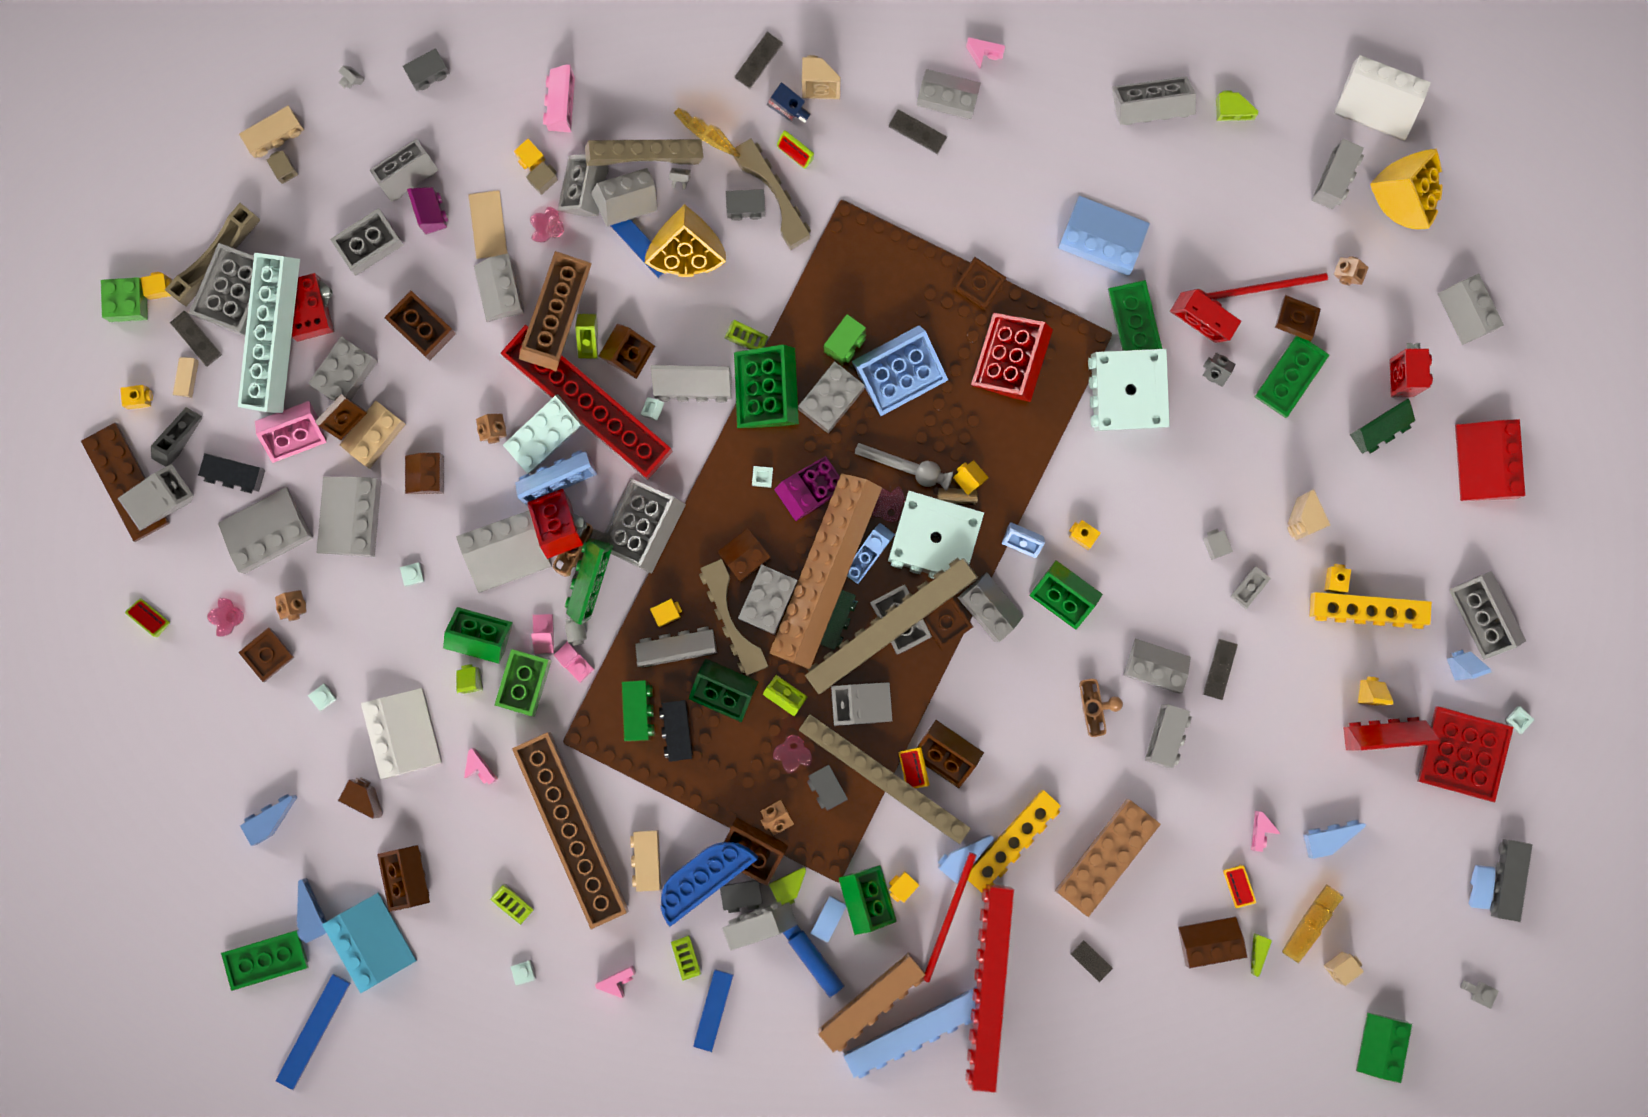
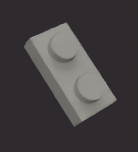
[1230,566,1271,609]

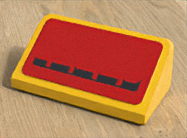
[899,747,930,788]
[1223,865,1257,908]

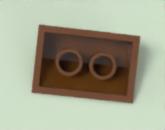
[916,720,984,789]
[377,845,430,912]
[1178,916,1248,969]

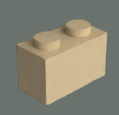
[1323,952,1364,986]

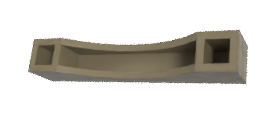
[585,139,703,166]
[732,139,811,250]
[165,203,260,306]
[699,559,769,676]

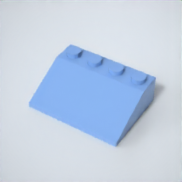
[1058,196,1150,276]
[852,326,948,416]
[515,450,597,506]

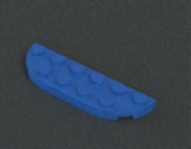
[661,842,758,927]

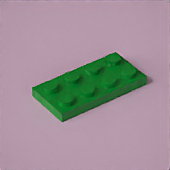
[1108,280,1163,351]
[1254,336,1330,418]
[221,930,309,991]

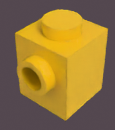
[514,139,546,171]
[141,272,172,300]
[120,385,153,410]
[953,460,989,495]
[1069,520,1101,550]
[1324,564,1351,594]
[650,599,682,627]
[889,871,920,903]

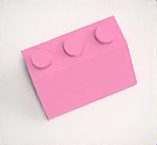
[543,64,575,132]
[255,401,327,463]

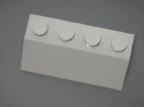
[1112,76,1196,125]
[1449,571,1526,660]
[636,627,718,668]

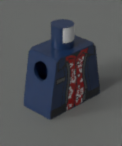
[767,82,811,123]

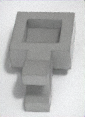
[1460,980,1499,1009]

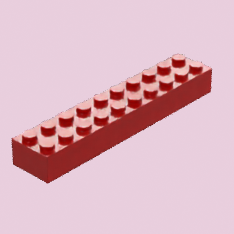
[500,324,673,480]
[965,884,1014,1093]

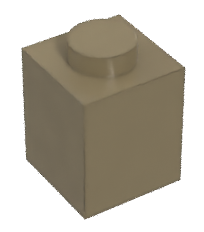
[266,150,298,184]
[526,162,558,195]

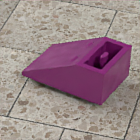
[774,456,840,521]

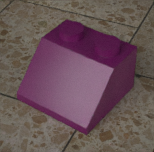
[407,187,448,235]

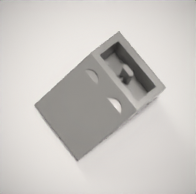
[118,464,193,530]
[831,682,892,726]

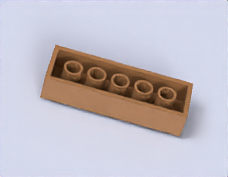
[519,251,592,371]
[1055,799,1161,917]
[818,953,925,1053]

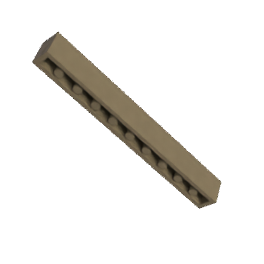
[805,558,979,694]
[799,715,971,844]

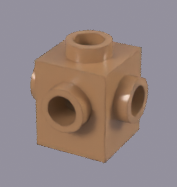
[1334,256,1369,286]
[476,414,507,444]
[275,590,307,621]
[760,800,794,836]

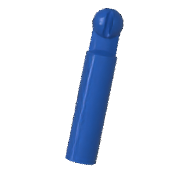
[783,925,845,998]

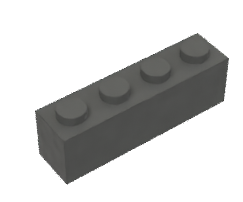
[1490,839,1533,922]

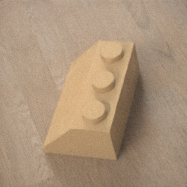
[802,55,841,99]
[340,400,406,469]
[1288,490,1330,540]

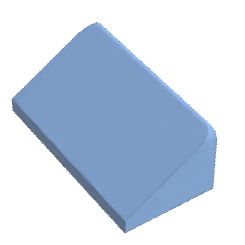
[1002,522,1045,558]

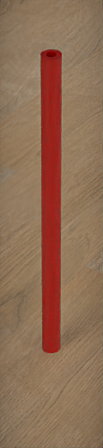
[1206,273,1328,300]
[923,852,977,982]

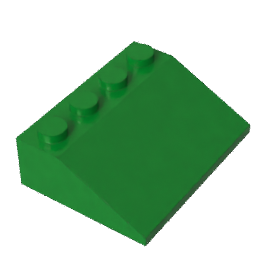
[734,345,799,428]
[565,538,613,625]

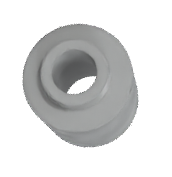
[564,618,587,646]

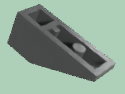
[150,407,202,467]

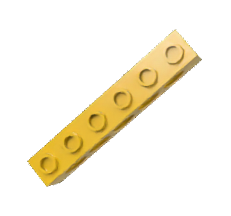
[1309,592,1432,629]
[968,790,1061,893]

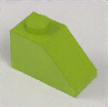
[1216,90,1258,121]
[575,314,598,359]
[456,664,483,694]
[769,866,806,905]

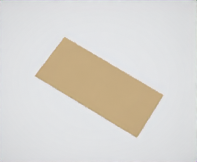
[468,190,507,259]

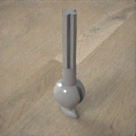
[855,443,953,491]

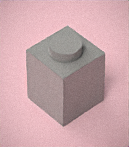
[1203,529,1233,560]

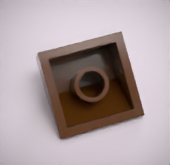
[598,323,656,379]
[405,453,444,494]
[717,528,771,583]
[338,777,383,819]

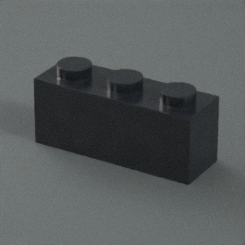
[198,453,265,494]
[659,700,693,762]

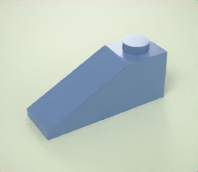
[297,878,327,943]

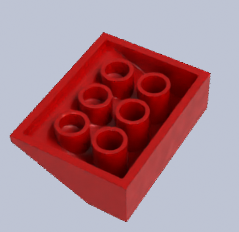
[971,313,1053,402]
[1455,419,1526,501]
[1343,717,1440,751]

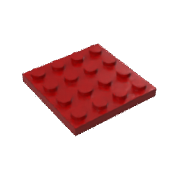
[1417,706,1514,803]

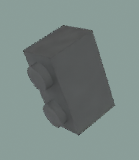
[402,48,450,91]
[726,189,765,221]
[807,765,848,811]
[720,880,763,913]

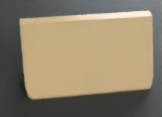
[173,357,199,398]
[938,488,978,504]

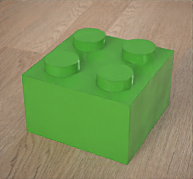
[101,277,148,322]
[824,314,866,366]

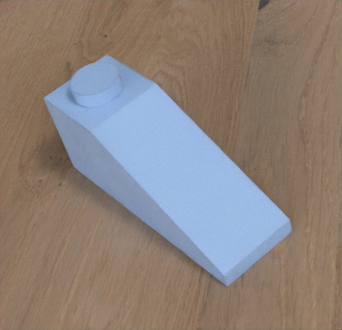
[1447,650,1491,681]
[938,835,994,884]

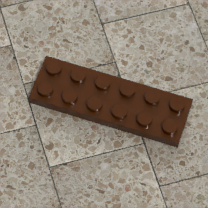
[81,423,170,542]

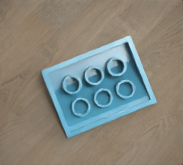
[322,893,417,994]

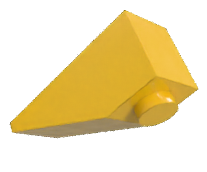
[1358,677,1393,706]

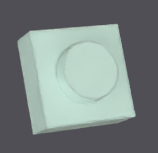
[640,397,664,420]
[752,466,773,488]
[400,562,425,586]
[308,684,336,711]
[1505,706,1534,734]
[510,960,536,985]

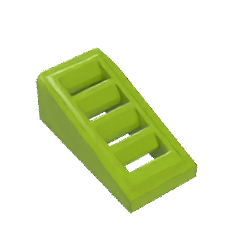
[725,320,769,350]
[490,884,534,925]
[1251,933,1272,977]
[671,936,702,981]

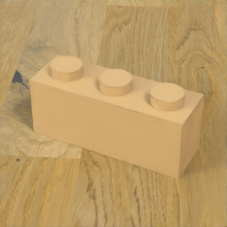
[239,105,304,158]
[630,830,661,892]

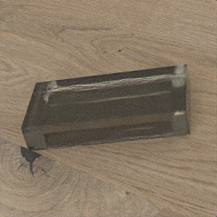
[1070,940,1113,983]

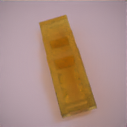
[674,108,741,158]
[1282,884,1344,964]

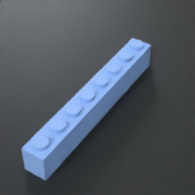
[843,986,977,1078]

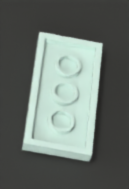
[503,395,583,474]

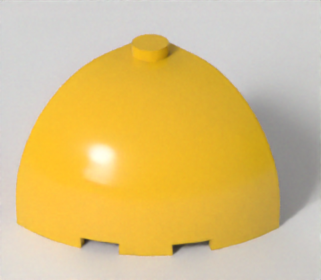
[1370,148,1443,229]
[645,204,726,277]

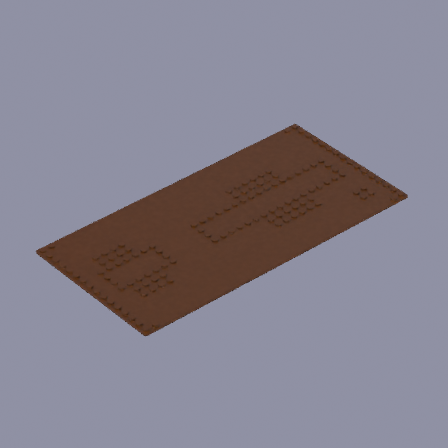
[563,200,1112,883]

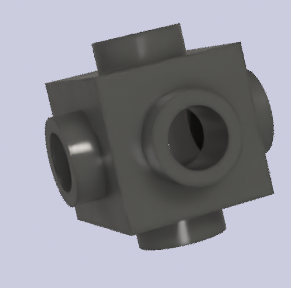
[1203,353,1236,387]

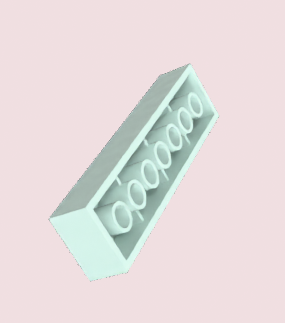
[238,253,300,413]

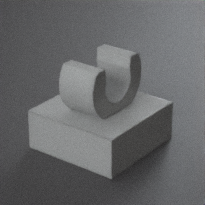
[338,66,365,89]
[669,168,691,190]

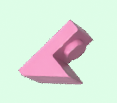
[966,37,1005,68]
[531,614,554,654]
[554,641,594,683]
[464,748,498,784]
[1251,811,1280,852]
[595,966,636,998]

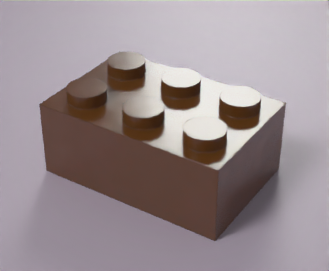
[384,290,456,361]
[724,818,788,886]

